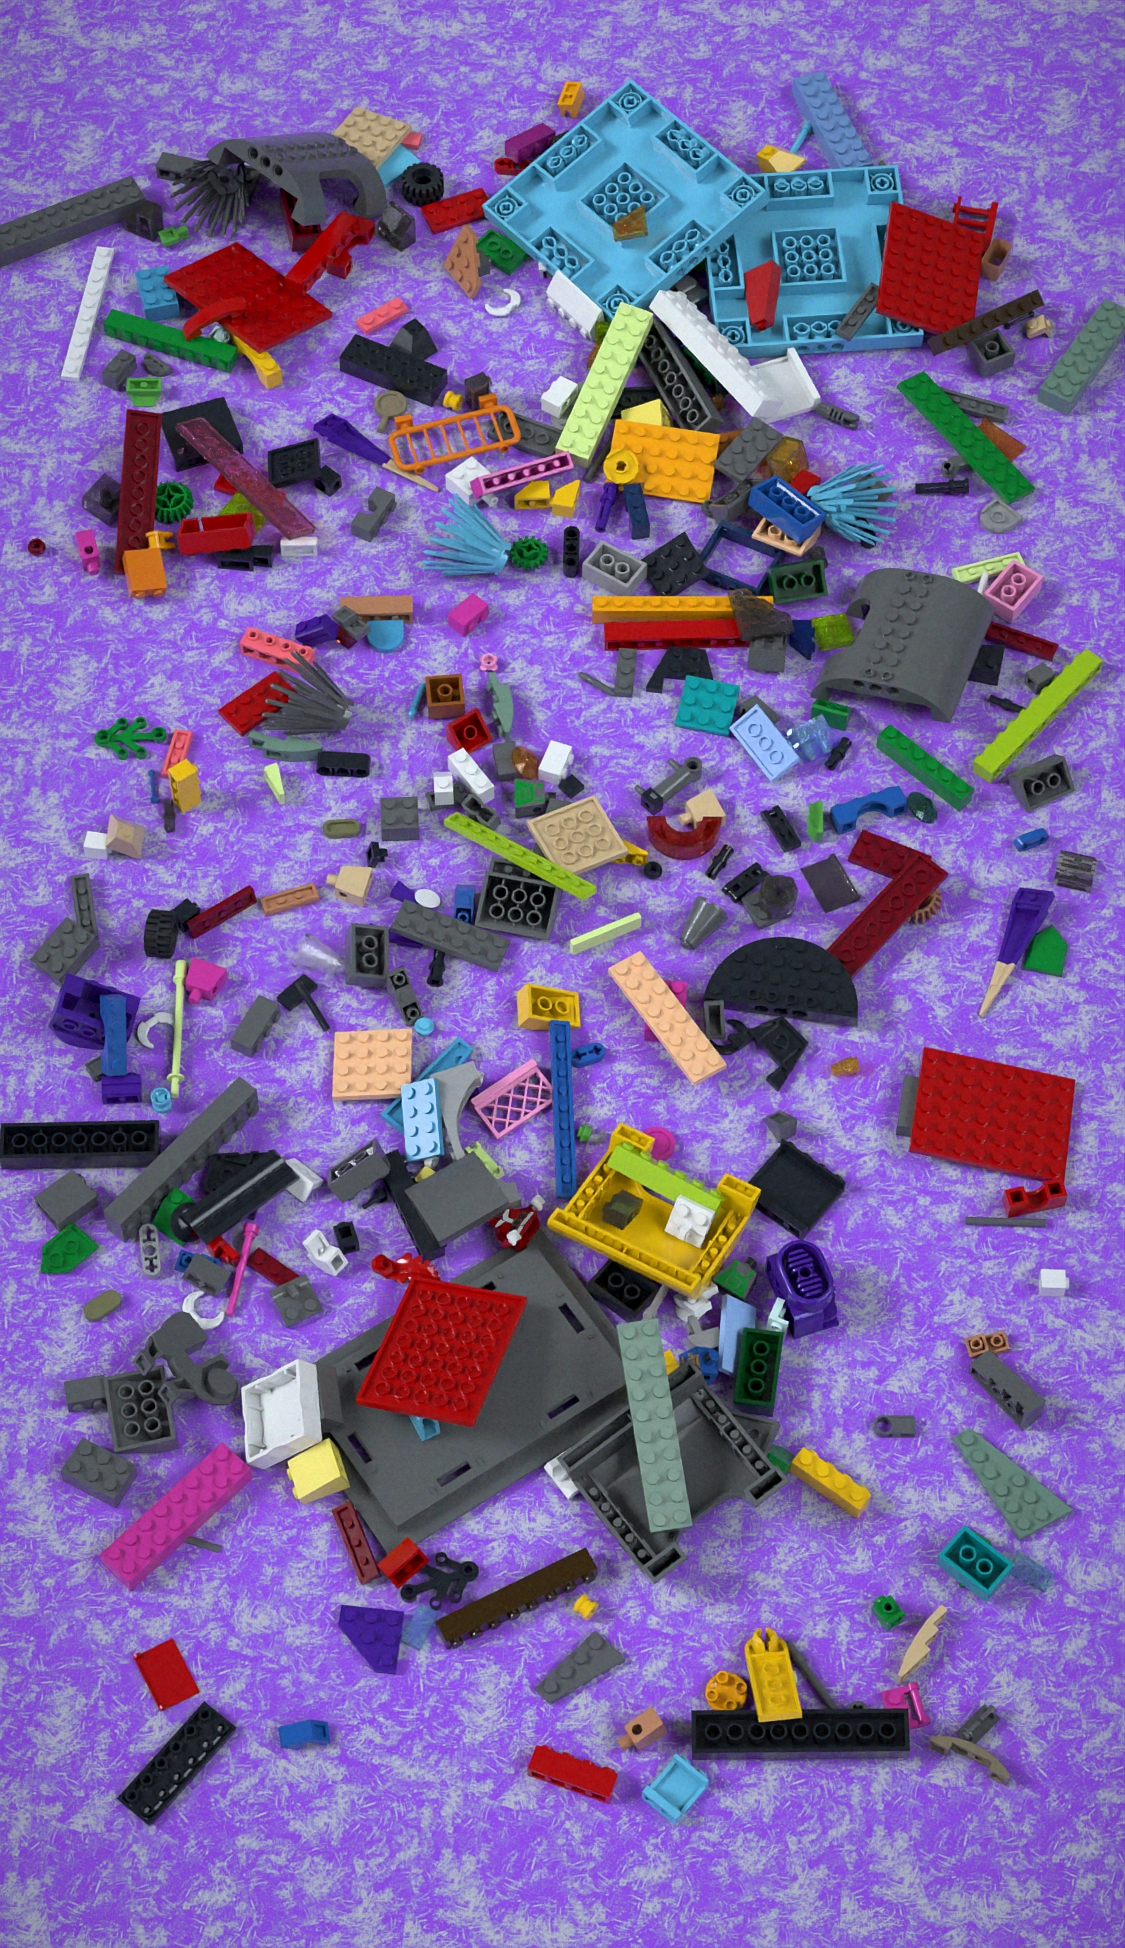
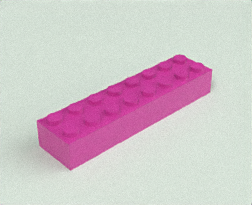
[100,1442,253,1591]

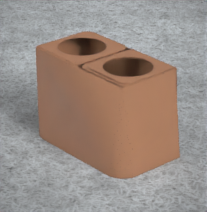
[980,238,1012,282]

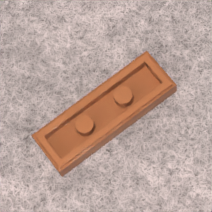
[260,883,320,917]

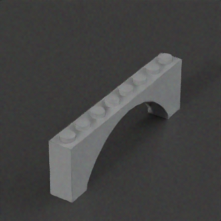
[429,1061,522,1214]

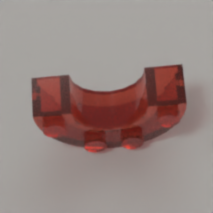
[646,816,722,860]

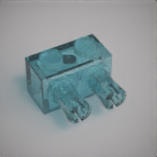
[785,714,833,763]

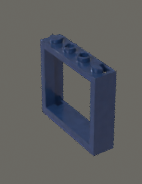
[700,520,785,596]

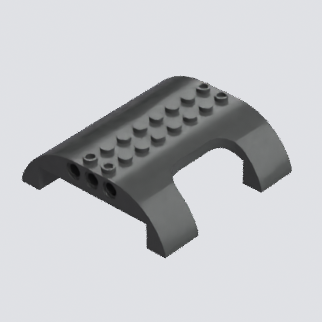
[206,131,387,226]
[811,568,995,724]
[557,1359,790,1585]

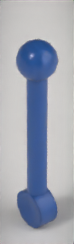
[148,770,158,804]

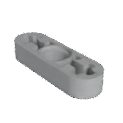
[139,1223,162,1280]

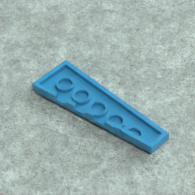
[381,1037,473,1136]

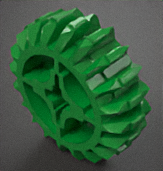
[155,480,194,524]

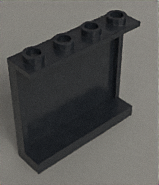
[161,397,244,472]
[748,1138,846,1240]

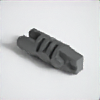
[816,402,860,430]

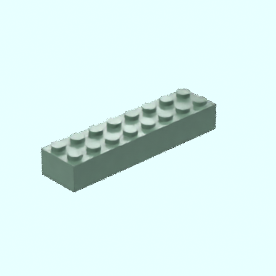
[1037,298,1125,416]

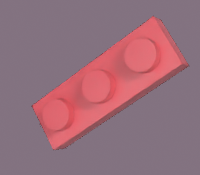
[356,297,408,335]

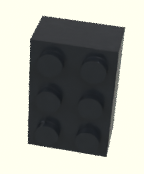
[588,1259,660,1323]

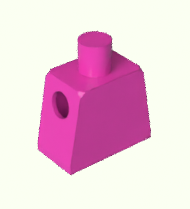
[75,529,101,575]
[185,957,228,1005]

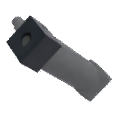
[634,757,702,816]

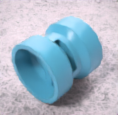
[151,1088,172,1114]

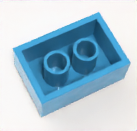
[135,265,180,322]

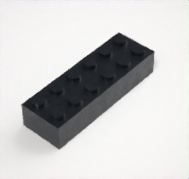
[339,334,448,407]

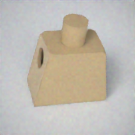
[678,788,726,831]
[326,866,373,907]

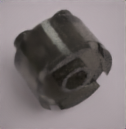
[759,875,798,919]

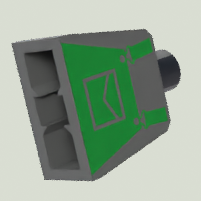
[515,778,556,818]
[712,1257,758,1303]

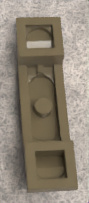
[927,1736,1010,1786]

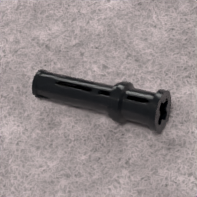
[915,478,969,495]
[427,949,446,987]

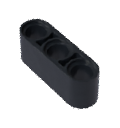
[563,526,580,578]
[316,751,371,778]

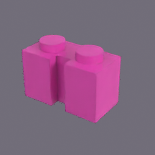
[448,593,489,636]

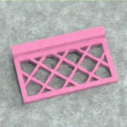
[469,1058,552,1140]

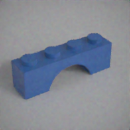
[829,785,908,835]
[100,994,127,1076]

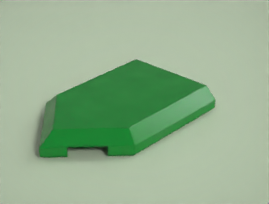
[1024,925,1068,977]
[41,1221,99,1274]

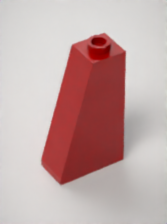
[743,260,782,332]

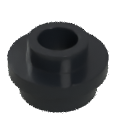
[644,861,662,880]

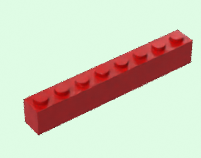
[604,618,750,651]

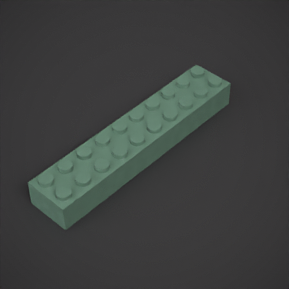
[617,1318,693,1535]

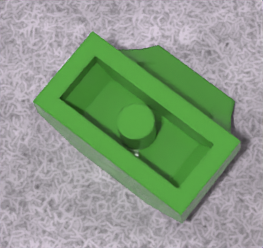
[126,378,162,407]
[807,801,823,843]

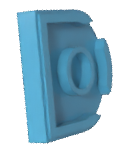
[367,619,404,653]

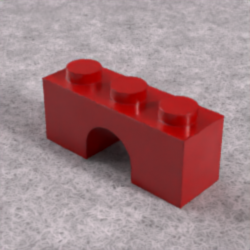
[1002,1178,1068,1218]

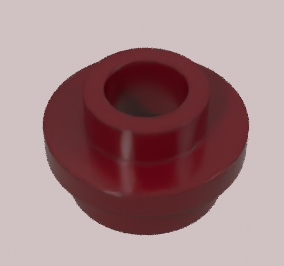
[28,538,46,555]

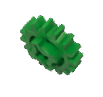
[510,536,548,571]

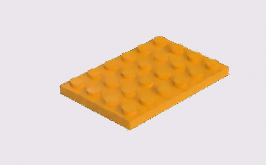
[605,419,720,504]

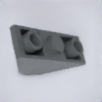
[385,965,424,1026]

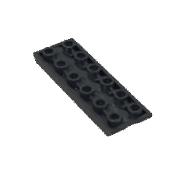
[182,1149,300,1245]
[117,1701,237,1826]

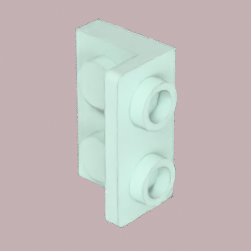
[766,1297,789,1341]

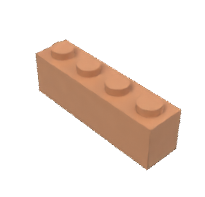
[340,595,413,624]

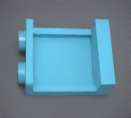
[642,1753,709,1826]

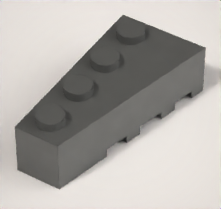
[968,1350,1046,1431]

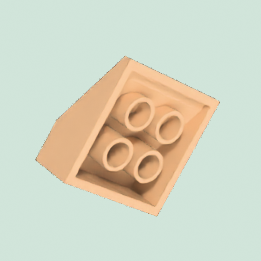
[752,517,822,557]

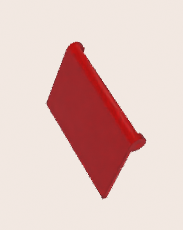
[133,1638,200,1711]

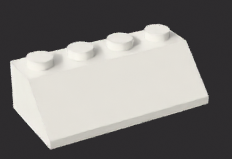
[546,270,608,342]

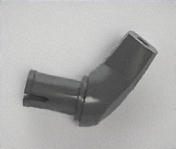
[941,456,970,479]

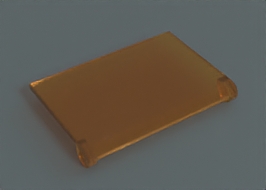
[978,418,1026,462]

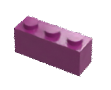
[505,123,556,164]

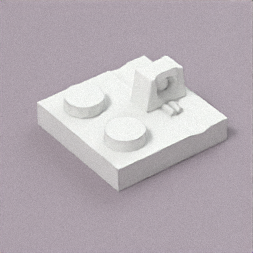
[664,1194,716,1248]

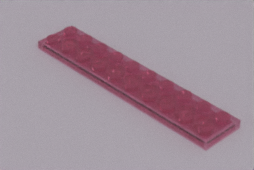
[175,417,316,541]

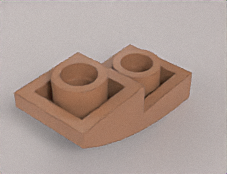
[964,1330,1011,1358]

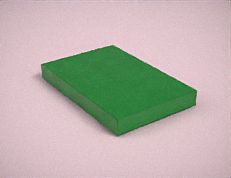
[476,228,530,276]

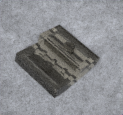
[1053,850,1098,893]

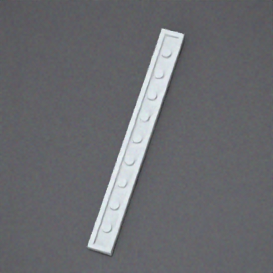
[61,246,114,382]

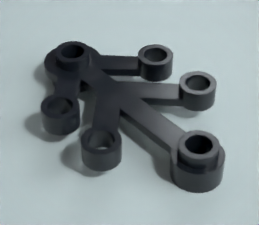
[400,1552,479,1611]

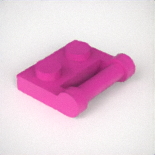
[881,1682,931,1730]

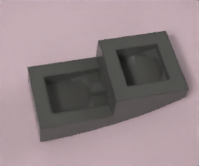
[332,605,371,641]

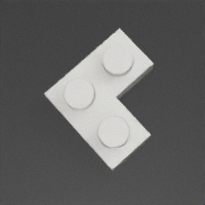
[673,1282,719,1317]

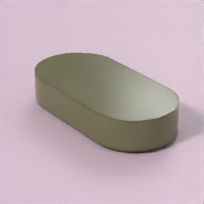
[323,819,361,839]
[84,1290,122,1322]

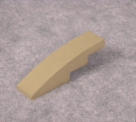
[896,1604,948,1685]

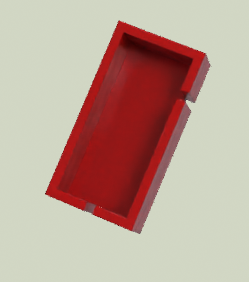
[177,512,256,556]

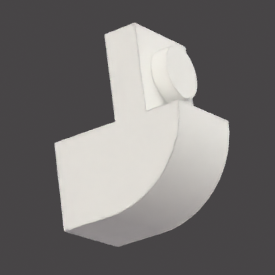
[302,1229,348,1276]

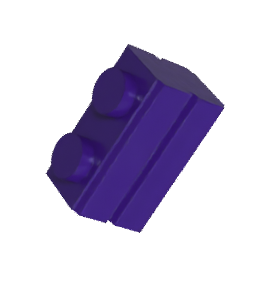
[295,614,338,647]
[101,1072,143,1105]

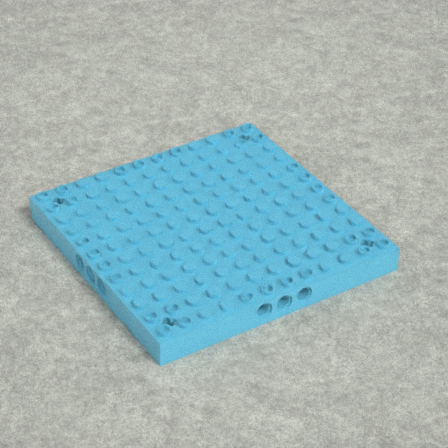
[482,79,769,325]
[704,165,924,358]

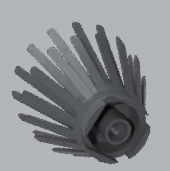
[170,160,249,238]
[261,650,354,736]

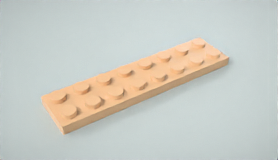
[608,951,727,1086]

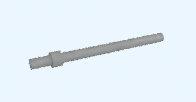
[642,1285,670,1320]

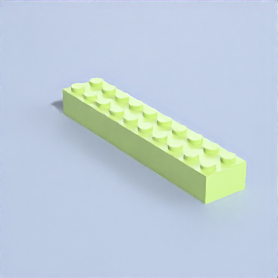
[555,302,653,469]

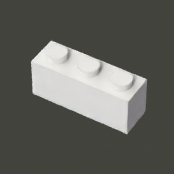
[448,748,494,804]

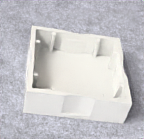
[241,1359,322,1469]

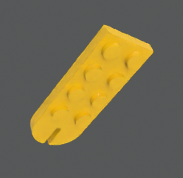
[745,1627,802,1722]

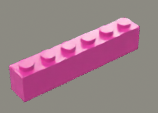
[470,451,574,499]

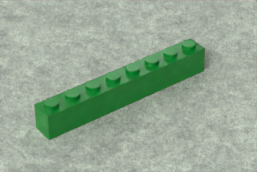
[103,309,239,373]

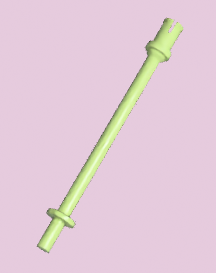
[167,960,188,1098]

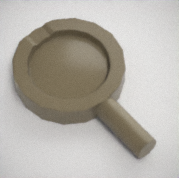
[374,390,407,433]

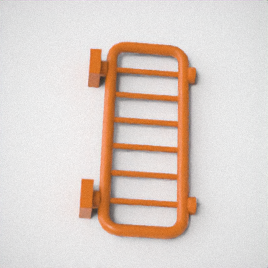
[388,393,521,474]

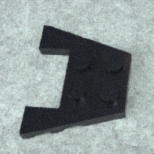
[646,646,714,694]
[727,1016,809,1092]
[202,1150,270,1221]

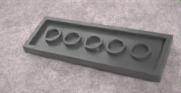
[390,899,511,973]

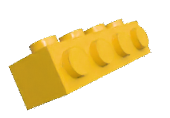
[790,1447,871,1519]

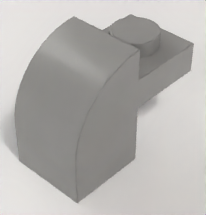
[685,1315,720,1352]

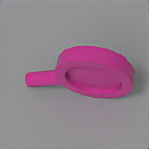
[643,1127,675,1161]

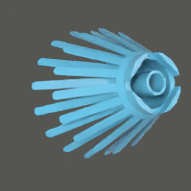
[807,461,898,545]
[421,493,511,576]

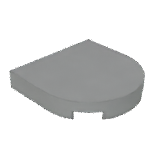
[980,497,1023,534]

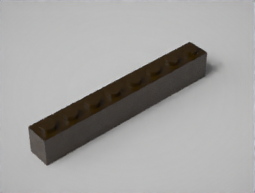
[927,289,1045,356]
[435,1547,598,1650]

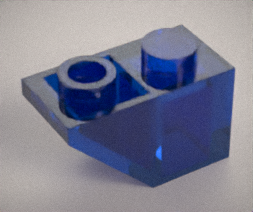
[789,620,815,660]

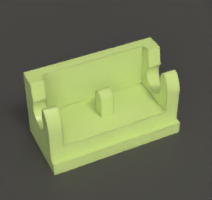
[464,1141,505,1179]

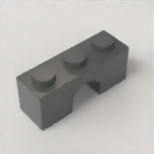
[351,486,397,542]

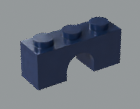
[623,483,650,540]

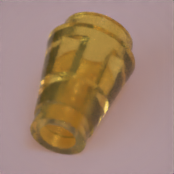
[831,1056,860,1076]

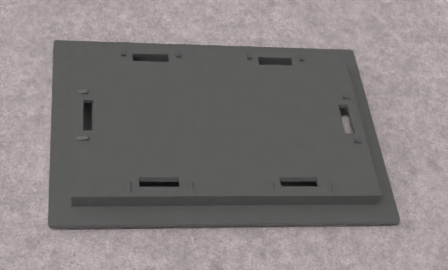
[312,1228,629,1555]

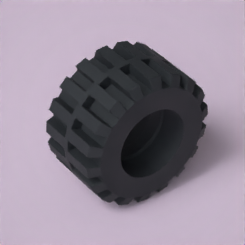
[402,162,444,207]
[144,909,178,959]

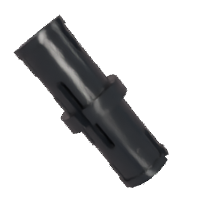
[824,737,852,771]
[705,844,734,880]

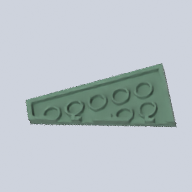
[952,1428,1073,1541]

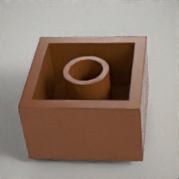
[425,674,465,719]

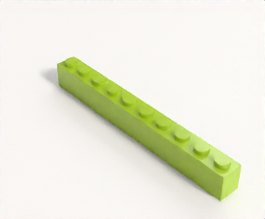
[973,649,1103,784]

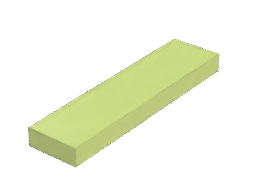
[952,552,1025,584]
[570,912,642,955]

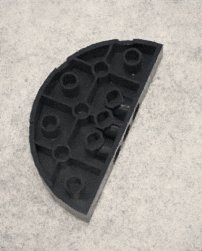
[704,937,858,1027]

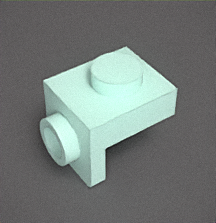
[207,326,231,344]

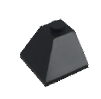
[389,318,438,360]

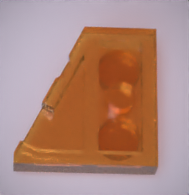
[612,205,648,242]

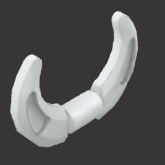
[485,289,521,316]
[137,1012,175,1049]
[182,1291,224,1330]

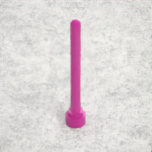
[226,1223,260,1316]

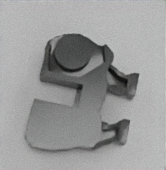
[133,1311,238,1407]

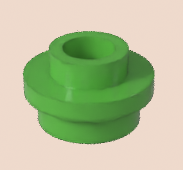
[576,1123,592,1142]

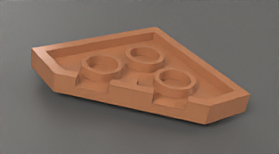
[443,225,482,298]

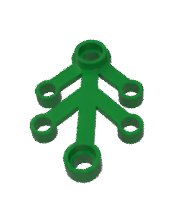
[94,716,167,760]

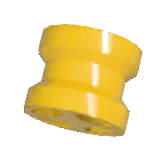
[443,390,463,412]
[573,1594,599,1621]

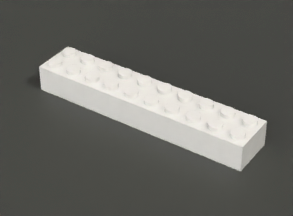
[649,290,785,418]

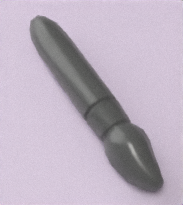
[578,672,615,696]

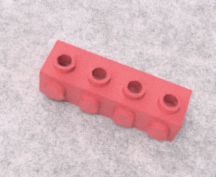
[239,627,316,675]

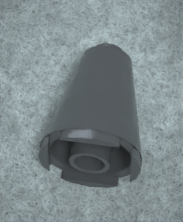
[679,896,728,950]

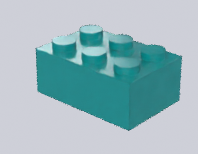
[936,1525,1015,1603]

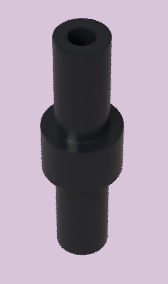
[988,695,1025,713]

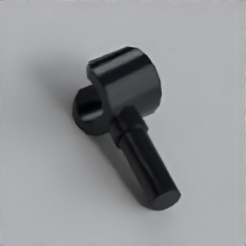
[362,1187,388,1210]

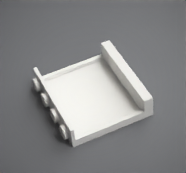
[752,347,820,424]

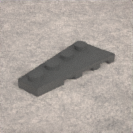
[535,1630,625,1705]

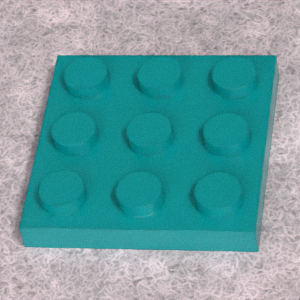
[674,675,740,737]

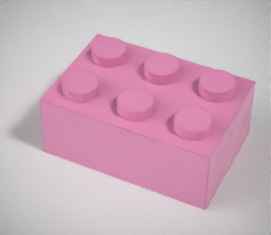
[983,559,1044,624]

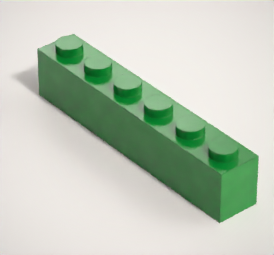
[876,724,974,812]

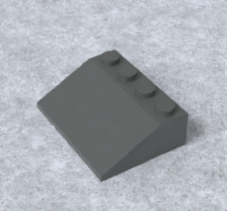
[103,1365,180,1454]

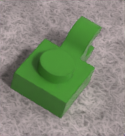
[158,225,190,248]

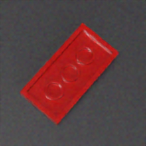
[420,187,489,235]
[218,671,298,737]

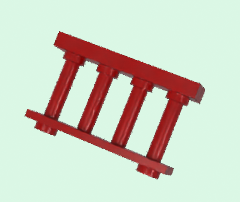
[952,196,998,262]

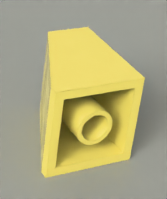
[620,399,674,428]
[287,1438,350,1504]

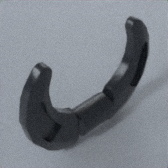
[709,1019,747,1055]

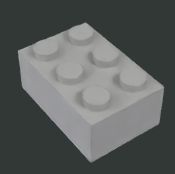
[582,540,647,596]

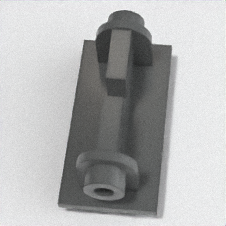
[956,1704,1001,1744]

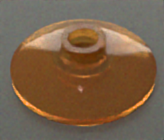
[512,746,540,780]

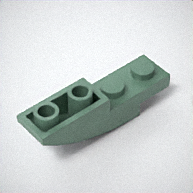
[486,672,513,742]
[248,731,323,762]

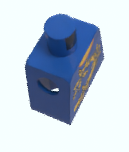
[679,1346,719,1386]

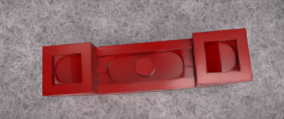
[182,297,248,342]

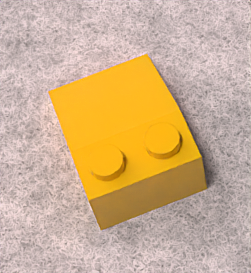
[517,983,581,1030]

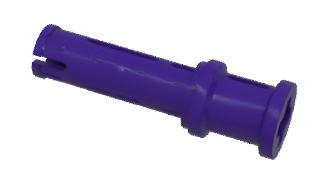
[594,482,619,533]

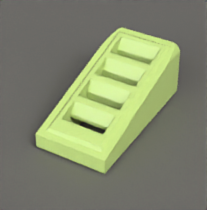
[264,763,285,805]

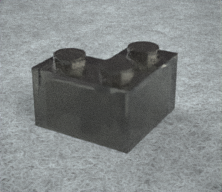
[123,200,164,242]

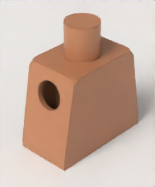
[617,1706,668,1752]

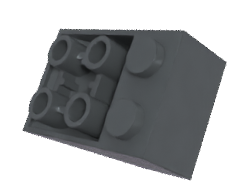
[748,625,788,672]

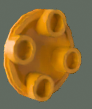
[705,1671,748,1710]

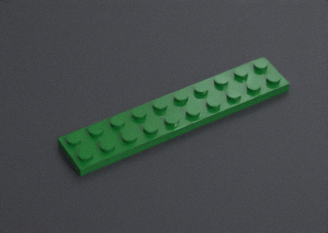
[897,371,1035,505]

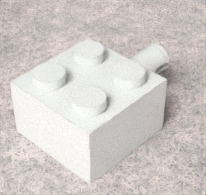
[445,457,498,507]

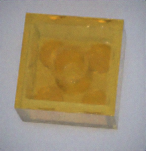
[766,436,810,484]

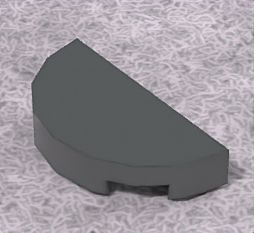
[143,351,173,377]

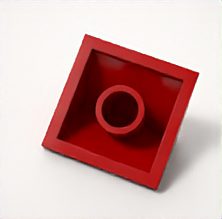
[446,707,493,754]

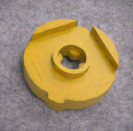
[603,449,639,485]

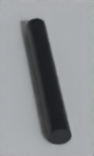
[295,980,330,1032]

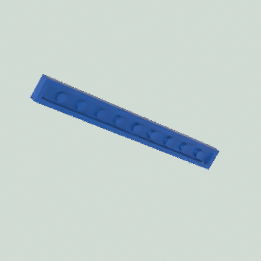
[549,1020,577,1200]

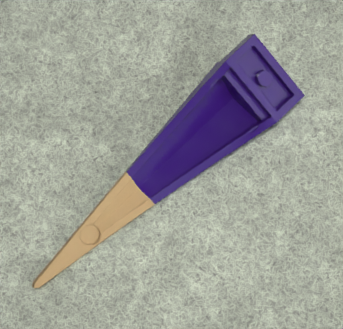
[313,414,439,492]
[979,887,1055,1019]

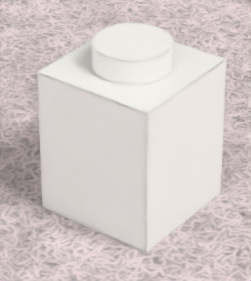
[83,831,113,860]
[1039,1269,1069,1297]

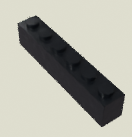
[382,1149,447,1263]

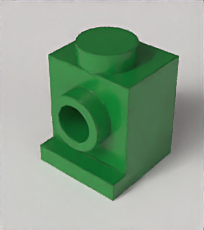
[872,1595,905,1632]

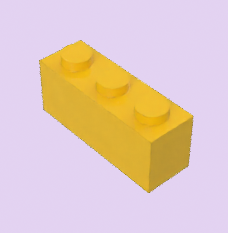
[168,759,202,813]

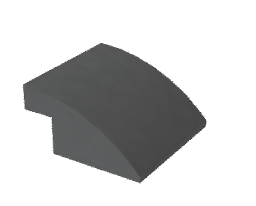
[474,857,563,940]
[404,1151,510,1247]

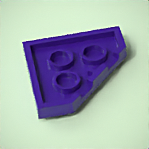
[338,1605,405,1675]

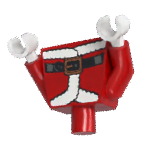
[489,1195,545,1252]

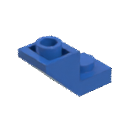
[278,1720,331,1750]

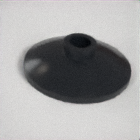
[170,1202,200,1242]

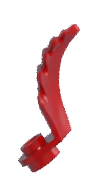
[371,1253,441,1284]

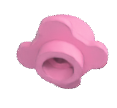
[480,654,498,671]

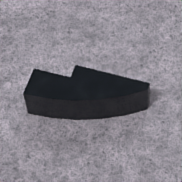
[217,545,274,572]

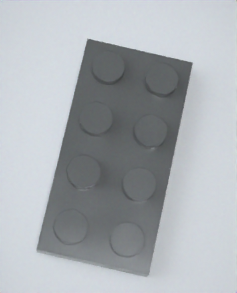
[487,412,563,458]
[713,417,784,485]

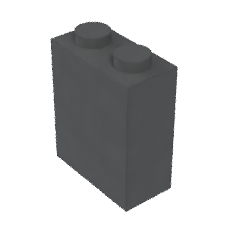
[34,1169,99,1232]

